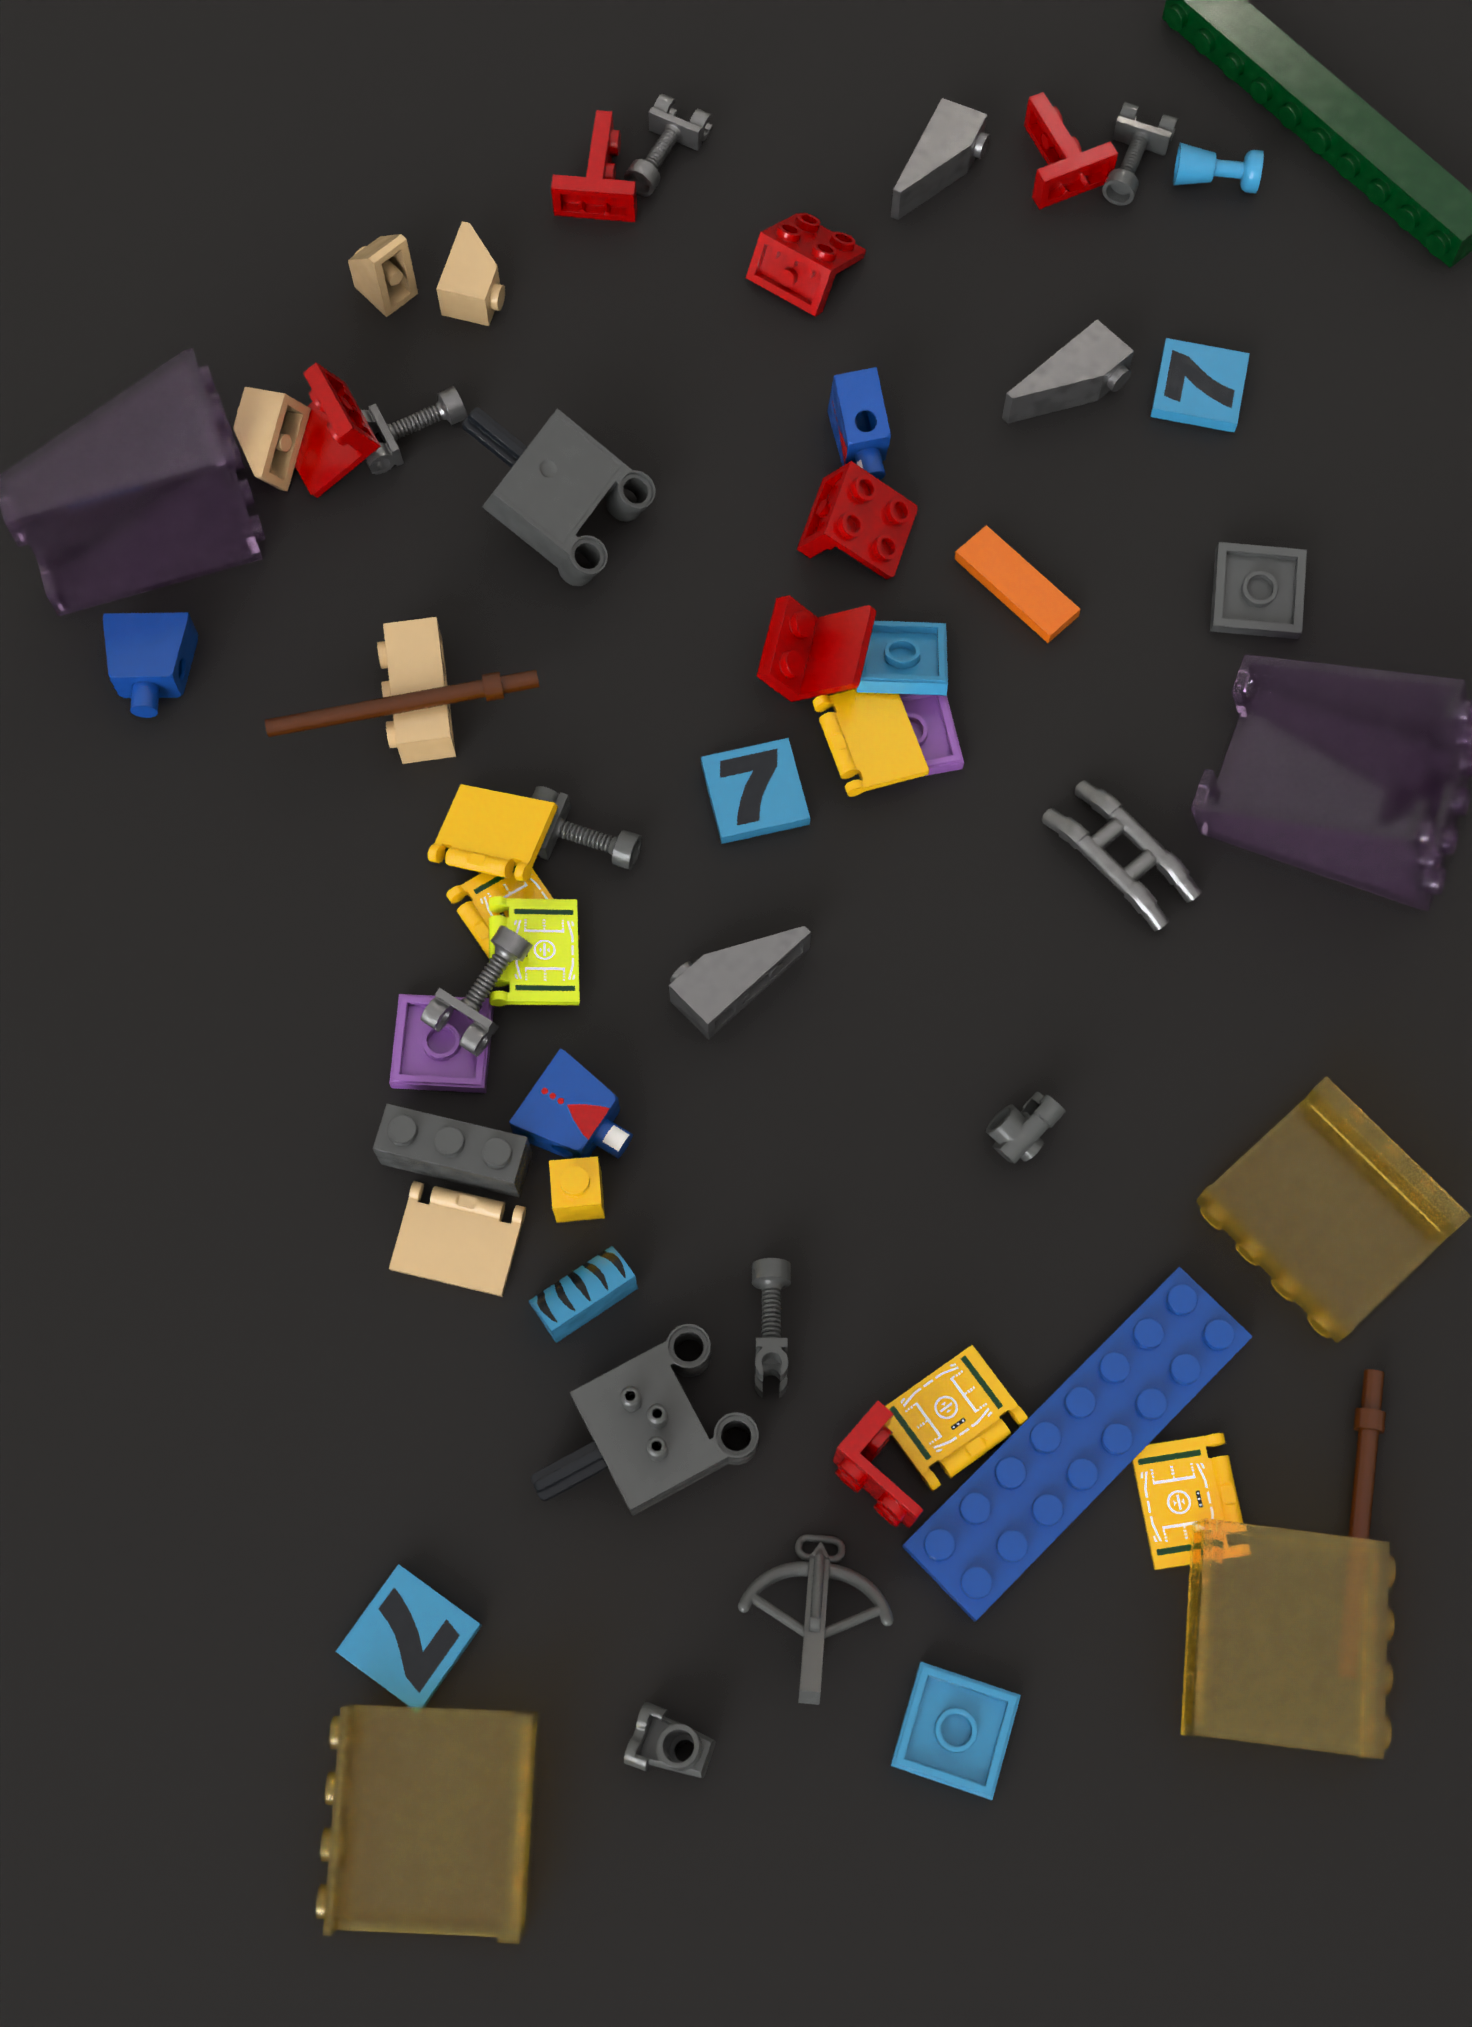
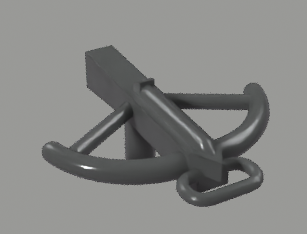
[738,1534,894,1705]

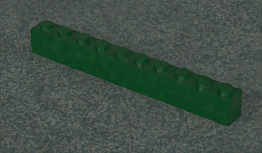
[1162,0,1472,268]

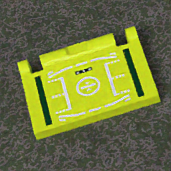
[489,896,580,1007]

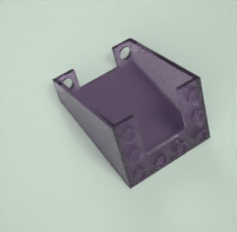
[0,348,266,616]
[1191,654,1472,911]

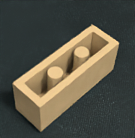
[377,617,456,764]

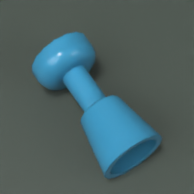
[1173,142,1264,194]

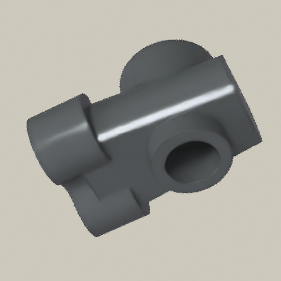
[986,1091,1066,1164]
[624,1702,716,1778]

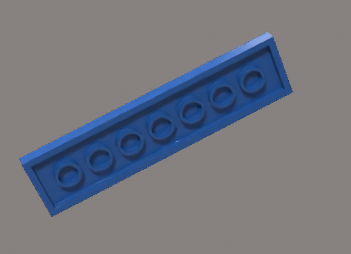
[902,1266,1253,1622]

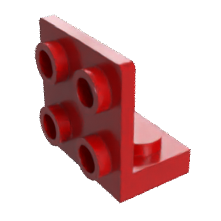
[746,213,866,317]
[295,362,381,498]
[797,461,918,580]
[756,595,876,702]
[833,1400,923,1529]

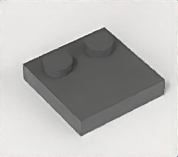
[1210,542,1307,639]

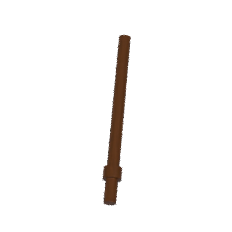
[265,669,540,737]
[1335,1369,1386,1680]

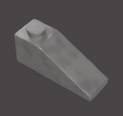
[891,98,990,220]
[1002,319,1134,423]
[669,926,811,1040]

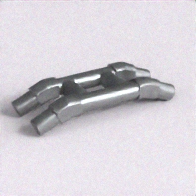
[1042,780,1202,931]

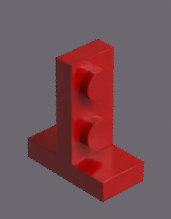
[1024,92,1118,210]
[551,110,637,222]

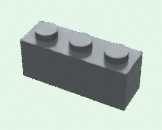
[373,1104,532,1198]

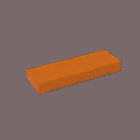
[954,525,1081,643]

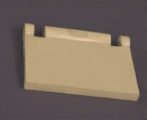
[389,1181,526,1297]

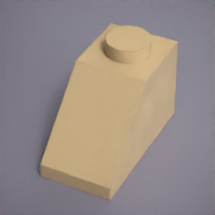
[436,221,505,326]
[348,234,418,317]
[233,387,311,492]

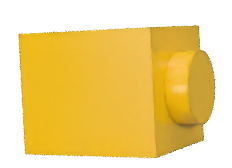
[549,1156,605,1223]

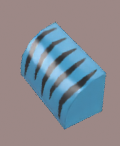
[529,1246,638,1343]

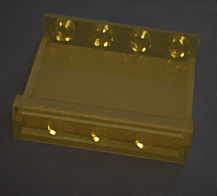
[1196,1076,1471,1343]
[1181,1518,1396,1759]
[316,1704,538,1944]

